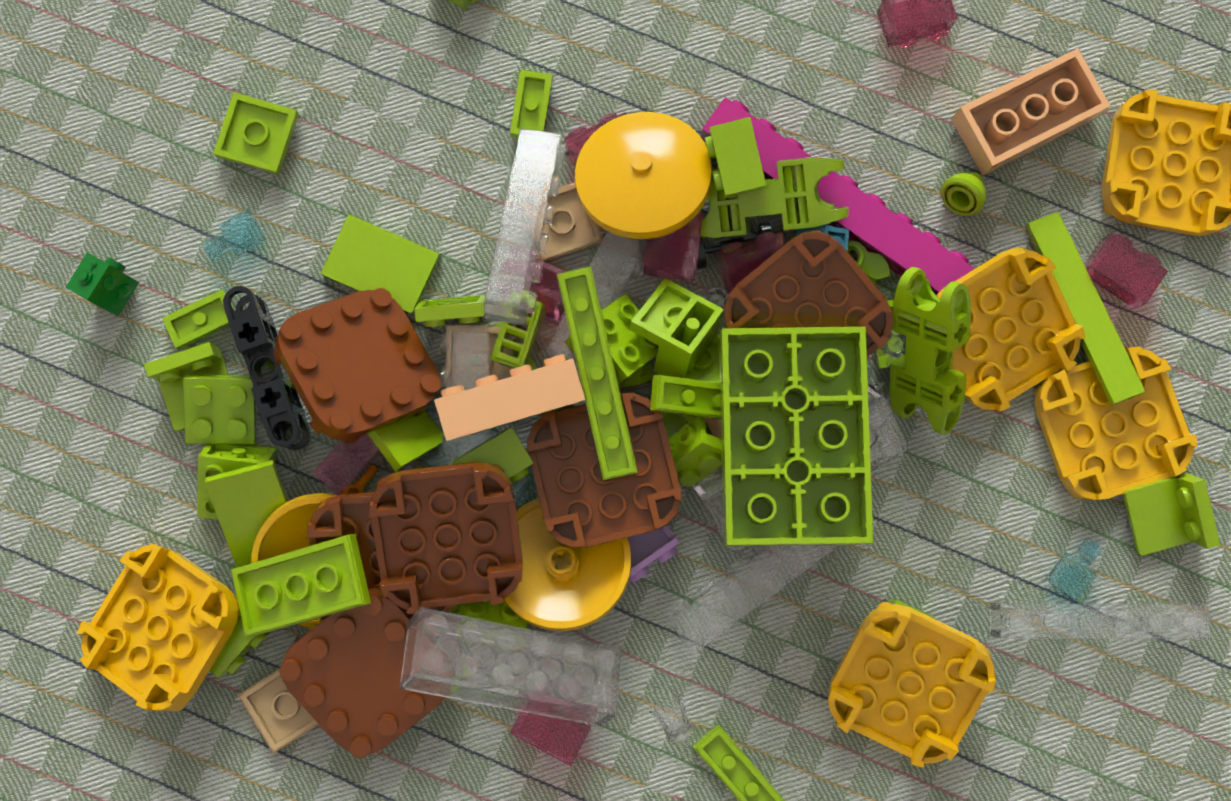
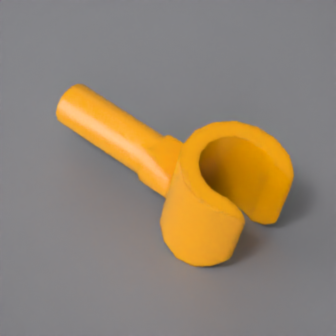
[339,464,378,495]

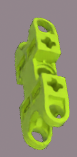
[685,157,849,238]
[889,267,971,436]

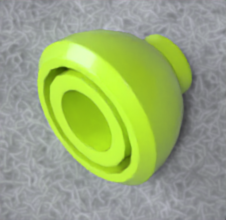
[940,172,987,217]

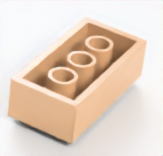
[951,48,1110,176]
[434,354,585,441]

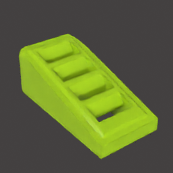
[490,293,547,369]

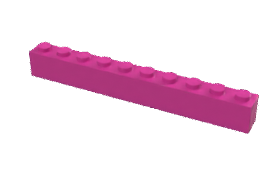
[700,97,975,295]

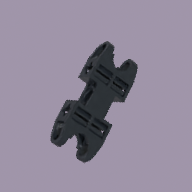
[223,286,311,451]

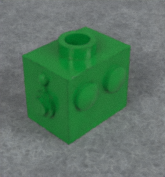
[66,252,139,316]

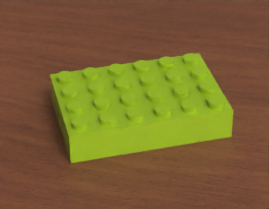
[719,326,873,547]

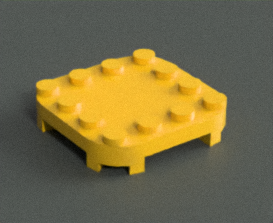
[1101,90,1231,236]
[936,248,1086,412]
[1034,346,1198,501]
[77,543,240,712]
[828,602,996,768]

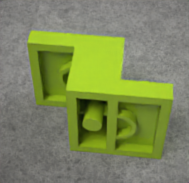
[629,278,724,383]

